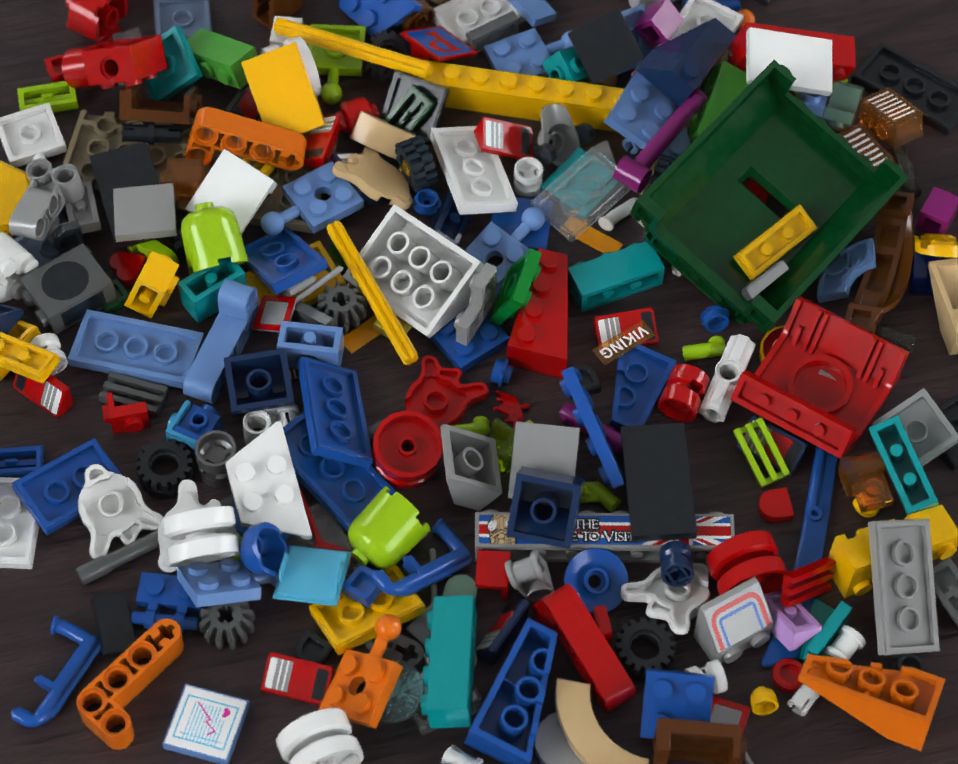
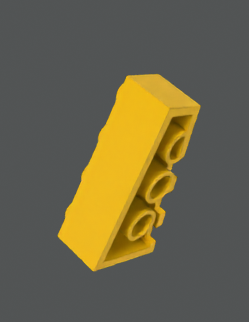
[829,504,958,599]

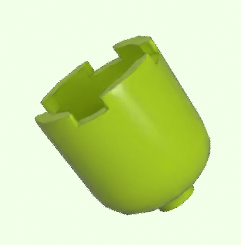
[181,201,248,275]
[348,486,431,569]

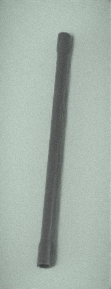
[75,417,387,586]

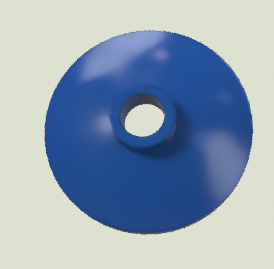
[564,548,628,613]

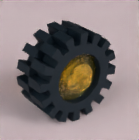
[395,136,438,193]

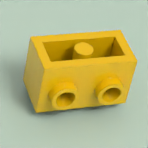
[124,251,179,319]

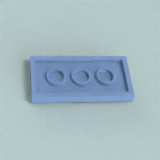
[67,309,205,389]

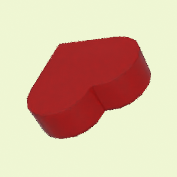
[109,252,147,287]

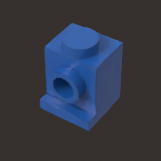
[174,404,223,449]

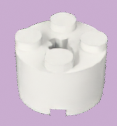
[0,232,39,303]

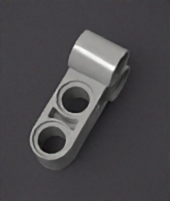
[9,158,85,241]

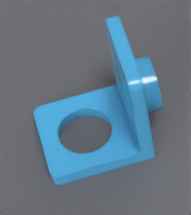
[165,400,197,459]

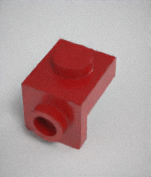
[102,392,151,434]

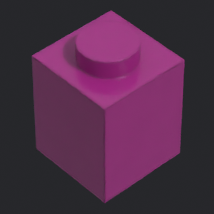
[633,0,684,48]
[915,187,958,234]

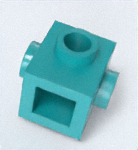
[541,46,589,83]

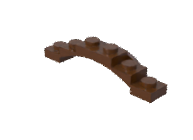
[845,191,914,334]

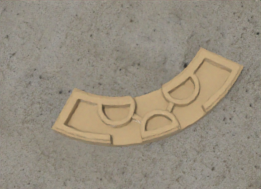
[555,678,649,764]

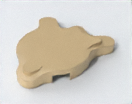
[332,146,413,210]

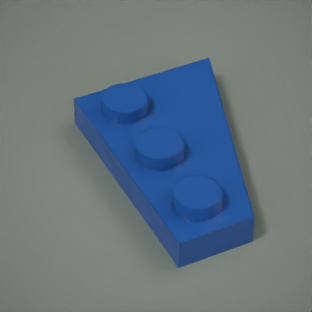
[610,336,677,430]

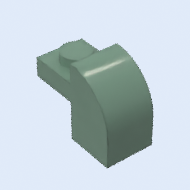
[822,81,864,134]

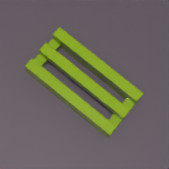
[17,81,79,113]
[733,417,790,488]

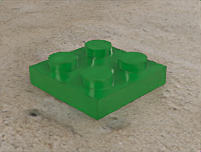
[489,248,542,325]

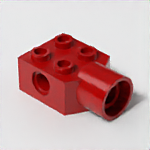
[62,34,168,89]

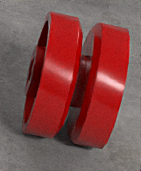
[372,410,443,490]
[706,530,788,595]

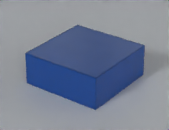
[342,564,382,608]

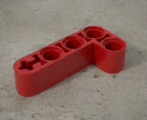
[532,584,636,713]

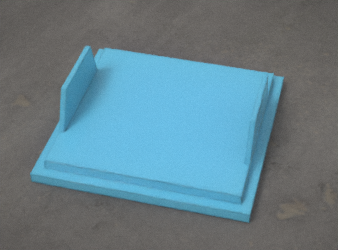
[273,545,352,606]

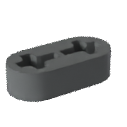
[364,634,424,674]

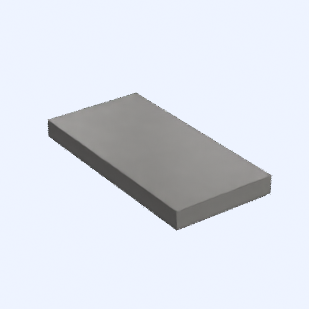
[868,519,940,655]

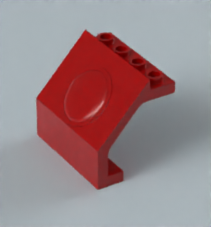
[730,296,910,459]

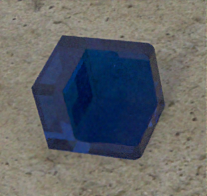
[909,252,950,296]

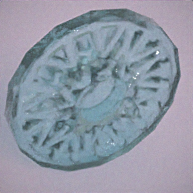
[364,660,425,723]

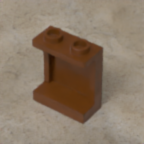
[119,83,203,125]
[651,718,747,764]

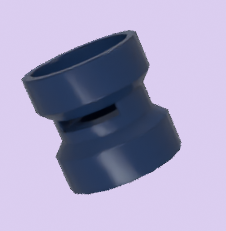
[659,541,694,587]

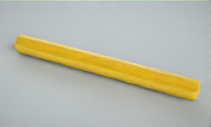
[273,17,431,78]
[327,220,418,365]

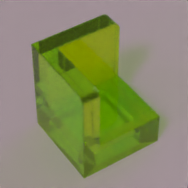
[489,418,515,474]

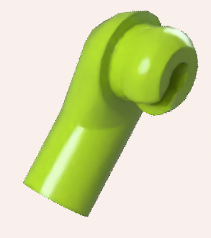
[683,335,726,361]
[452,416,491,436]
[581,482,621,512]

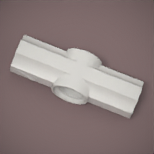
[699,334,756,423]

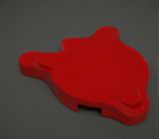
[405,355,489,432]

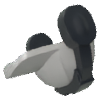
[531,104,595,166]

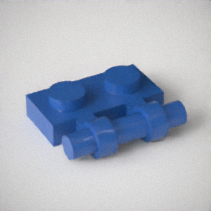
[131,572,203,633]

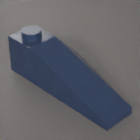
[635,18,736,107]

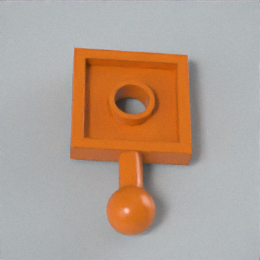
[319,614,403,729]

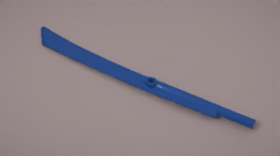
[761,446,837,667]

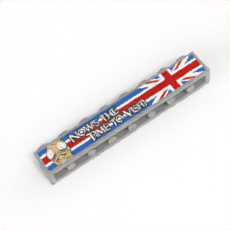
[475,510,735,563]

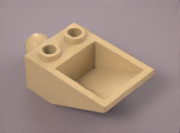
[928,258,958,355]

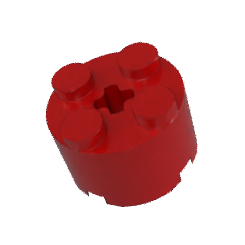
[66,0,128,43]

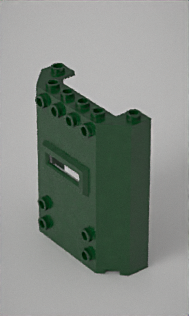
[630,60,909,333]

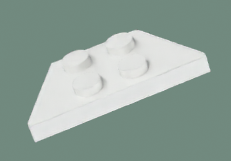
[225,421,312,540]

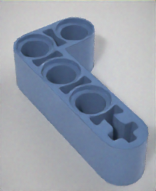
[183,279,259,404]

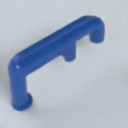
[371,518,472,596]
[11,615,101,727]

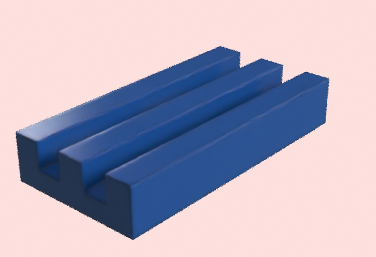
[0,445,45,478]

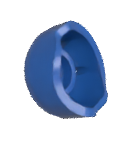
[240,522,288,576]

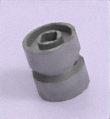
[195,430,237,488]

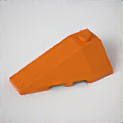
[798,654,946,751]

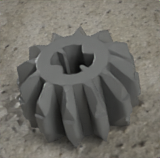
[316,281,368,333]
[199,601,255,651]

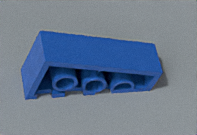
[464,618,558,764]

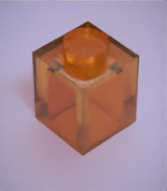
[160,158,206,201]

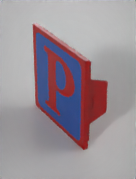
[400,25,477,62]

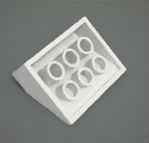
[342,204,484,338]

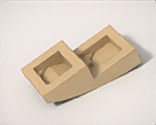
[350,111,416,160]

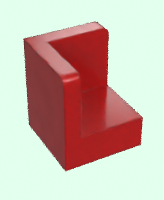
[475,550,510,600]

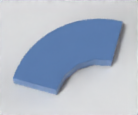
[817,238,876,303]

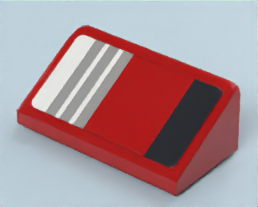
[303,114,341,169]
[474,117,532,160]
[593,307,659,354]
[13,373,73,419]
[261,652,334,706]

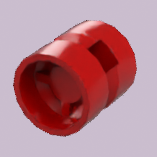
[658,364,710,423]

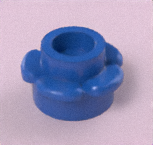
[413,188,441,216]
[700,305,729,333]
[490,358,514,387]

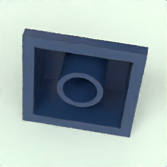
[224,348,295,415]
[506,466,585,549]

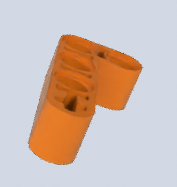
[185,107,307,171]
[76,618,185,750]

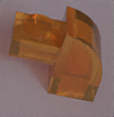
[837,451,894,512]

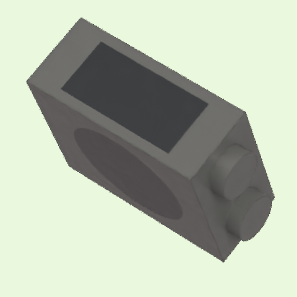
[20,243,118,335]

